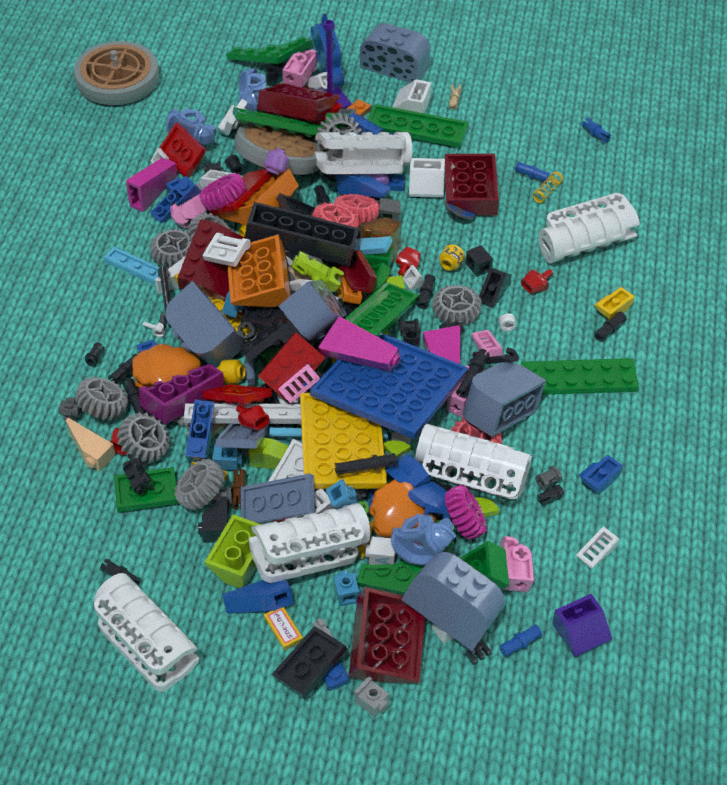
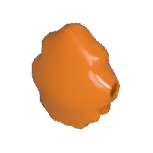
[132,344,201,389]
[370,480,436,542]

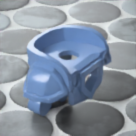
[239,68,267,112]
[166,108,215,145]
[391,513,456,565]

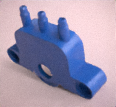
[311,13,345,87]

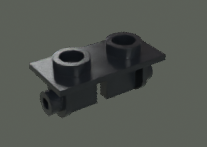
[123,454,154,495]

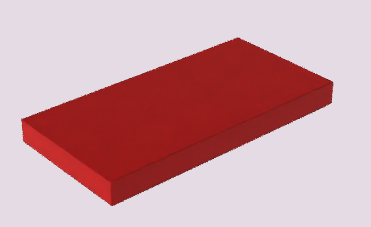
[209,169,274,215]

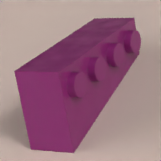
[139,364,223,424]

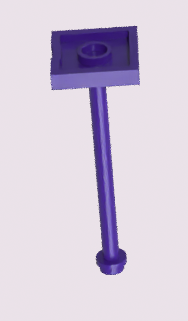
[323,20,352,109]

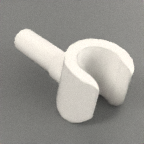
[143,321,165,338]

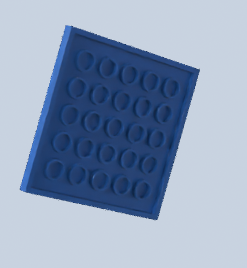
[310,334,469,439]

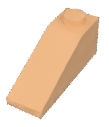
[66,418,116,471]

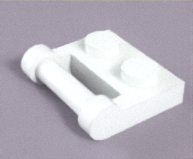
[203,233,251,267]

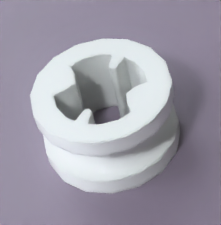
[499,314,516,332]

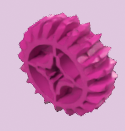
[199,173,246,210]
[445,485,487,540]

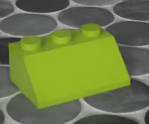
[204,514,261,588]

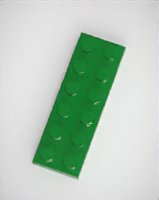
[368,104,469,148]
[232,107,332,137]
[345,282,419,337]
[521,358,639,395]

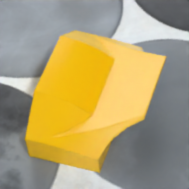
[594,287,635,319]

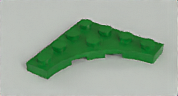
[226,37,313,64]
[357,520,457,595]

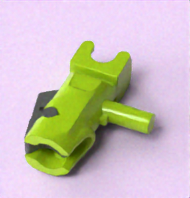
[291,251,344,292]

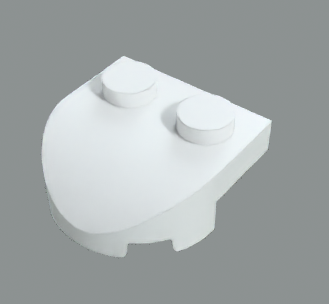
[217,99,247,136]

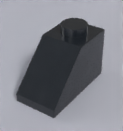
[479,267,512,308]
[198,497,229,543]

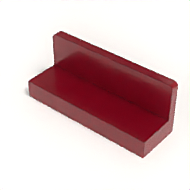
[337,250,377,293]

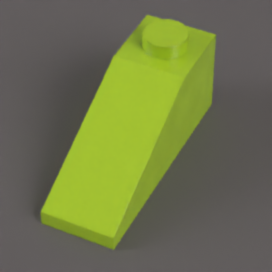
[249,438,289,469]

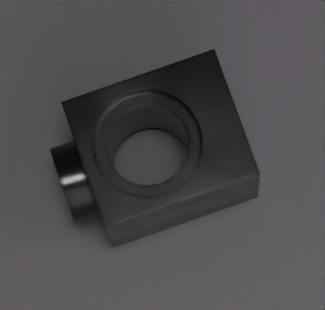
[466,245,493,277]

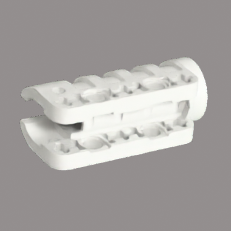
[314,132,412,174]
[538,193,640,263]
[415,424,532,500]
[249,503,370,583]
[94,573,199,692]

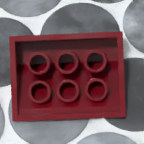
[258,84,340,123]
[444,153,499,216]
[177,219,244,301]
[348,587,425,684]

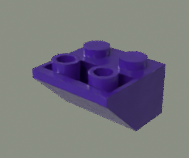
[552,593,612,657]

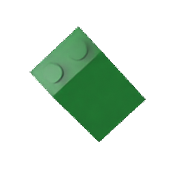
[460,541,510,590]

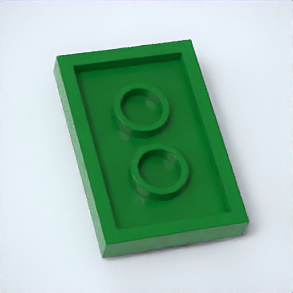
[114,467,178,512]

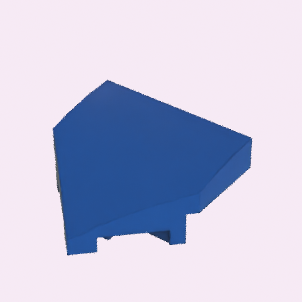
[408,481,450,518]

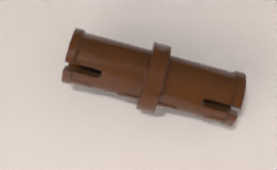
[231,469,246,510]

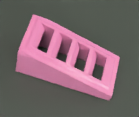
[471,330,502,356]
[278,364,320,404]

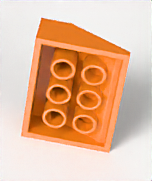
[216,169,299,225]
[227,235,291,307]

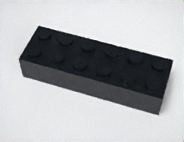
[244,202,359,266]

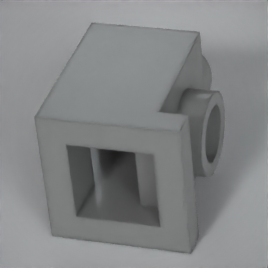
[354,676,390,717]

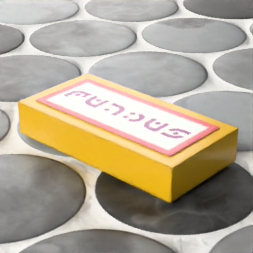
[264,607,303,651]

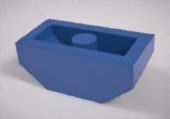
[386,454,430,489]
[579,455,623,493]

